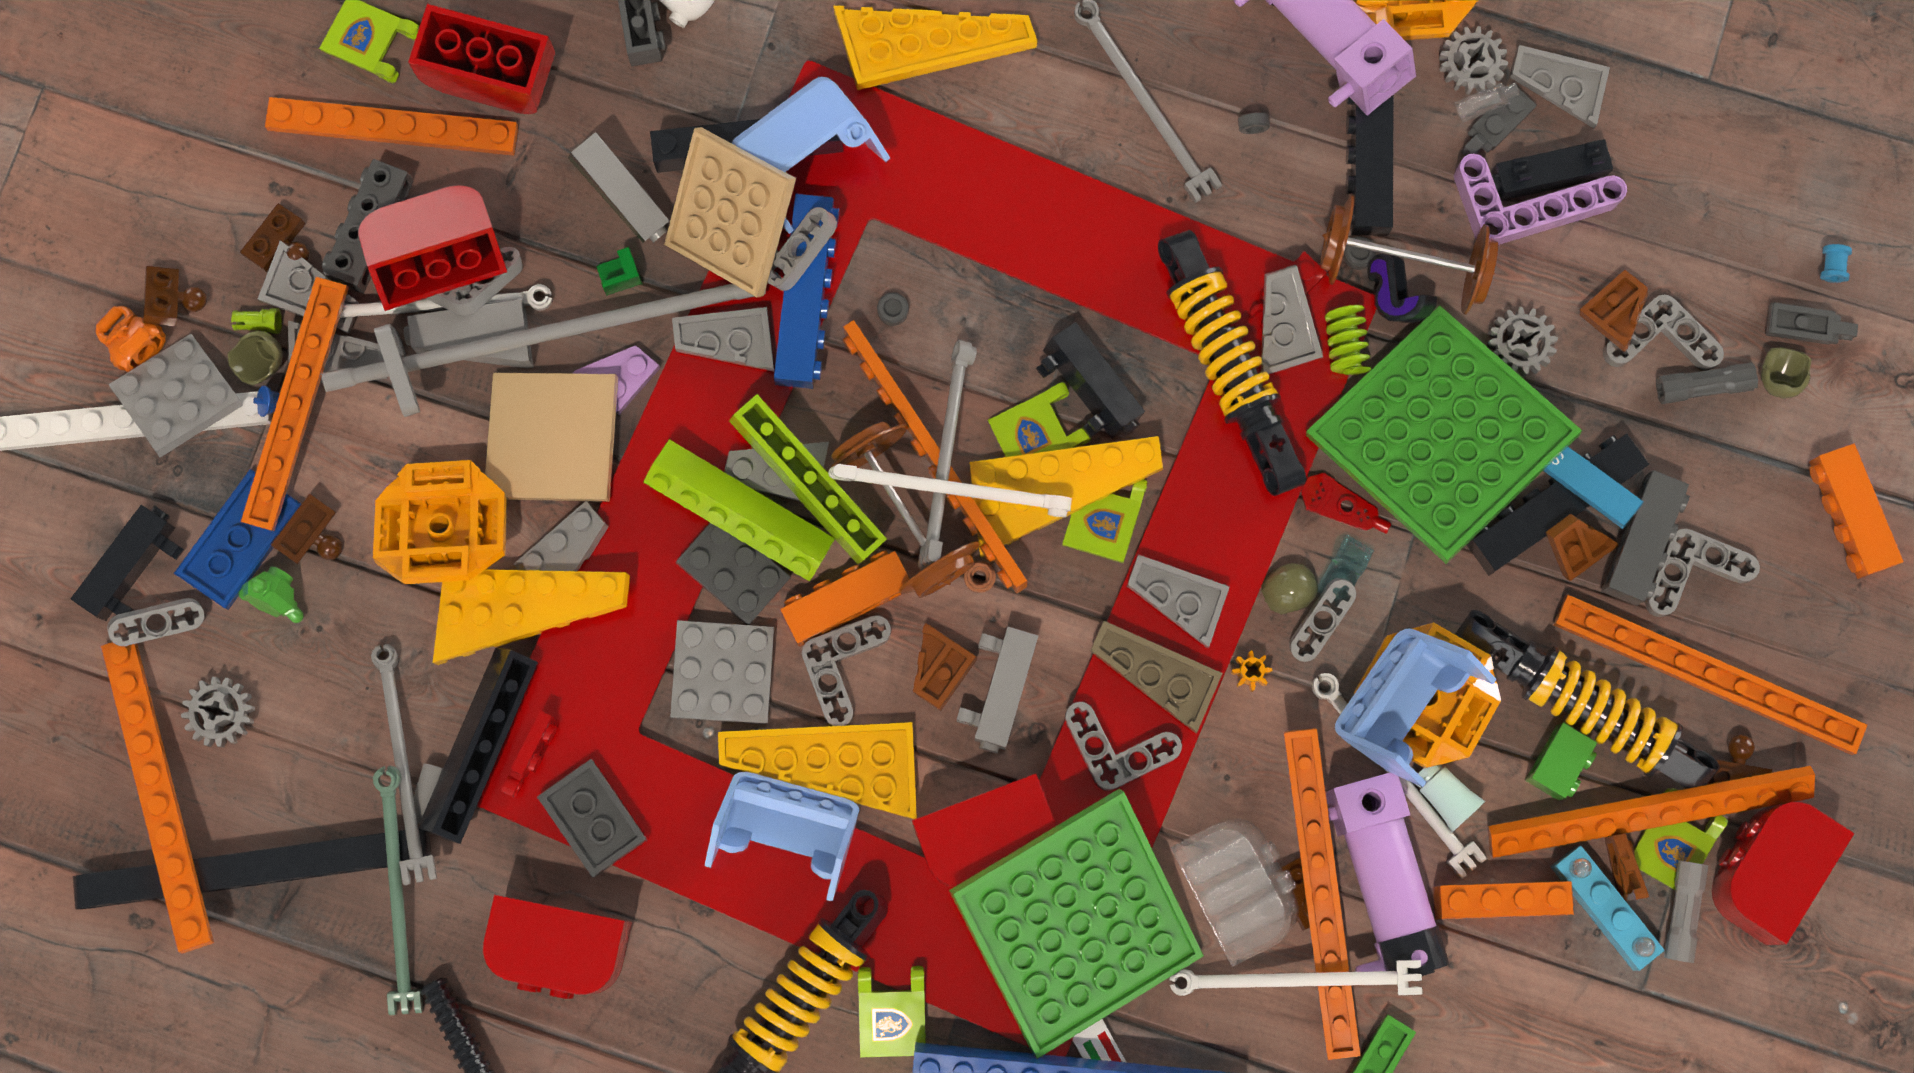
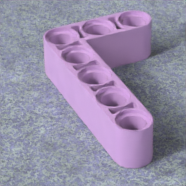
[1454,154,1627,245]

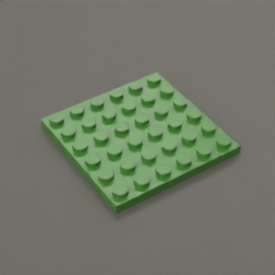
[1306,306,1582,564]
[949,789,1204,1059]

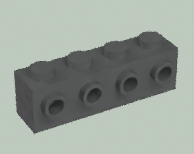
[618,0,666,67]
[322,159,414,294]
[1601,470,1690,606]

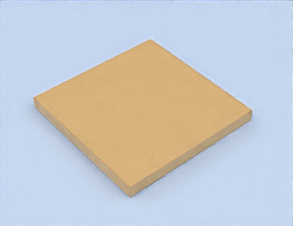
[664,127,796,297]
[485,373,618,502]

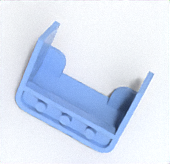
[732,77,891,234]
[1335,628,1497,787]
[705,772,859,901]

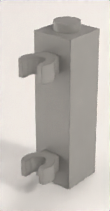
[956,627,1038,753]

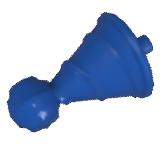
[253,385,280,417]

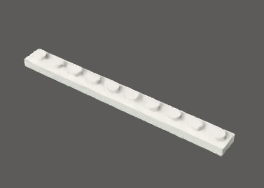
[0,391,272,451]

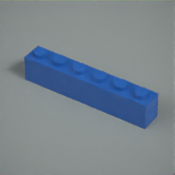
[774,194,839,389]

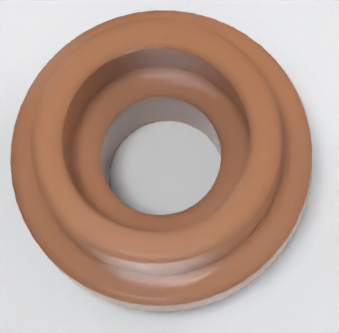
[964,561,996,593]

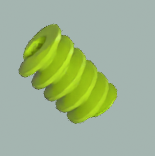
[1325,305,1371,375]

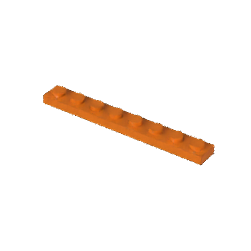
[265,97,518,156]
[241,277,349,531]

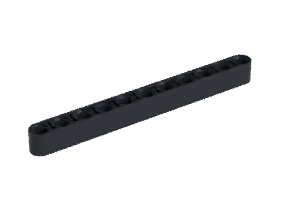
[72,829,432,910]

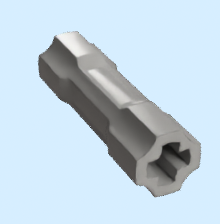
[1664,860,1709,963]

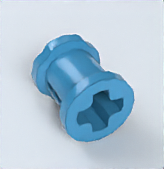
[1820,244,1852,283]

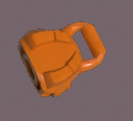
[96,306,166,372]

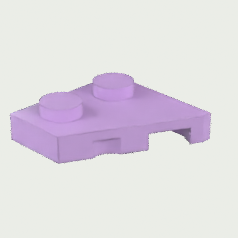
[572,345,660,415]

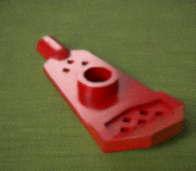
[1301,473,1392,534]

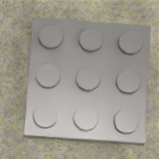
[108,334,243,457]
[670,620,774,724]

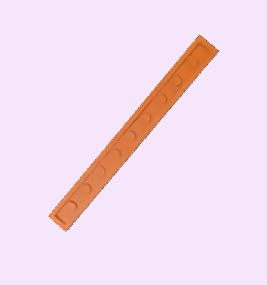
[842,320,1027,594]
[1553,595,1867,755]
[101,642,214,954]
[1284,728,1361,1060]
[1488,766,1815,858]

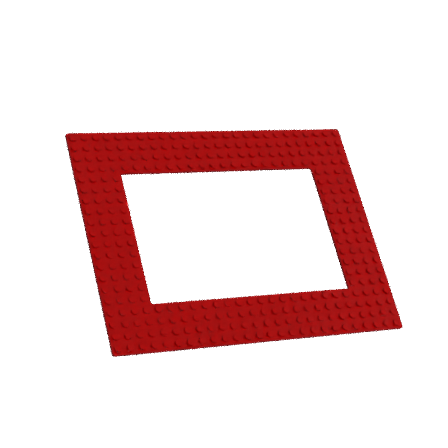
[477,61,1376,1057]

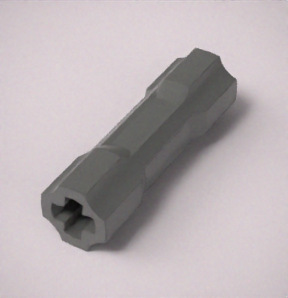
[1656,362,1758,404]

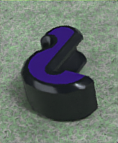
[1367,254,1437,323]

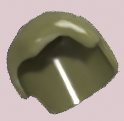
[227,331,283,386]
[1761,347,1811,399]
[1261,563,1318,615]

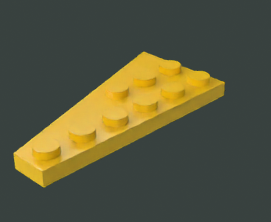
[833,5,1037,90]
[969,436,1163,557]
[432,569,630,665]
[718,722,917,820]

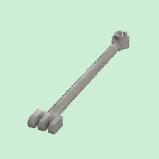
[1074,0,1222,203]
[918,339,977,570]
[371,644,437,885]

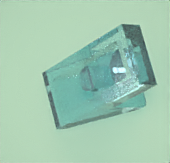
[1318,534,1374,602]

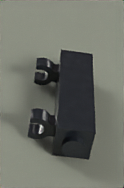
[1491,139,1613,201]
[1036,322,1145,439]
[70,505,184,621]

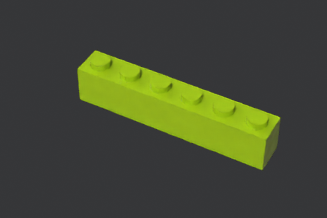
[729,394,887,565]
[644,439,835,582]

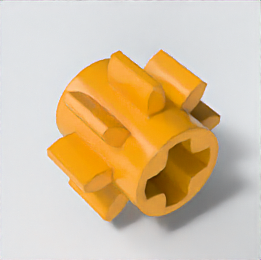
[1231,650,1272,692]

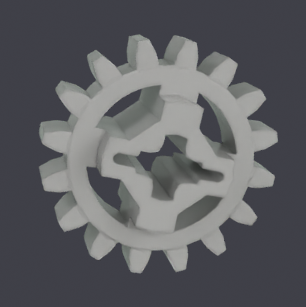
[1439,26,1508,95]
[1487,307,1558,377]
[181,677,255,748]

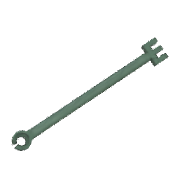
[373,765,423,1015]

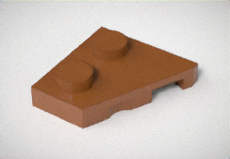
[1580,270,1648,352]
[1546,514,1618,581]
[913,623,977,711]
[1604,834,1649,901]

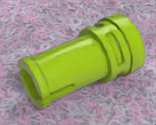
[231,308,282,334]

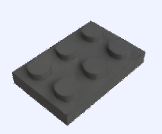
[675,523,791,625]
[537,759,648,878]

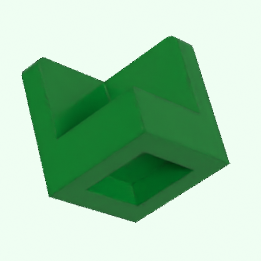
[597,247,642,296]

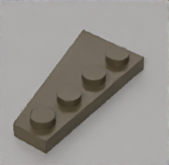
[1090,621,1223,733]

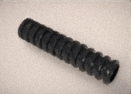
[420,977,495,1073]

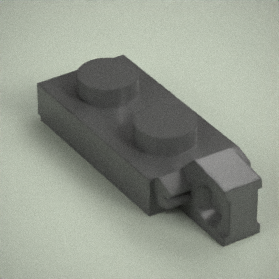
[1461,84,1537,156]
[1766,302,1858,345]

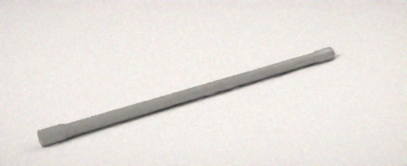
[321,284,766,392]

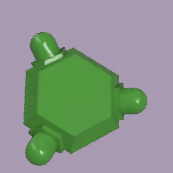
[239,567,304,623]

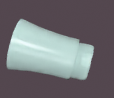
[1416,765,1486,832]

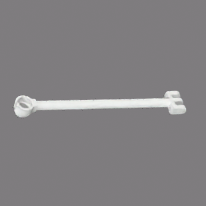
[308,284,553,318]
[828,464,1072,517]
[1312,673,1487,879]
[1170,960,1423,996]

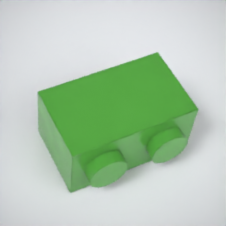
[1525,722,1597,801]

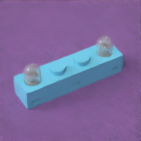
[1550,846,1665,971]

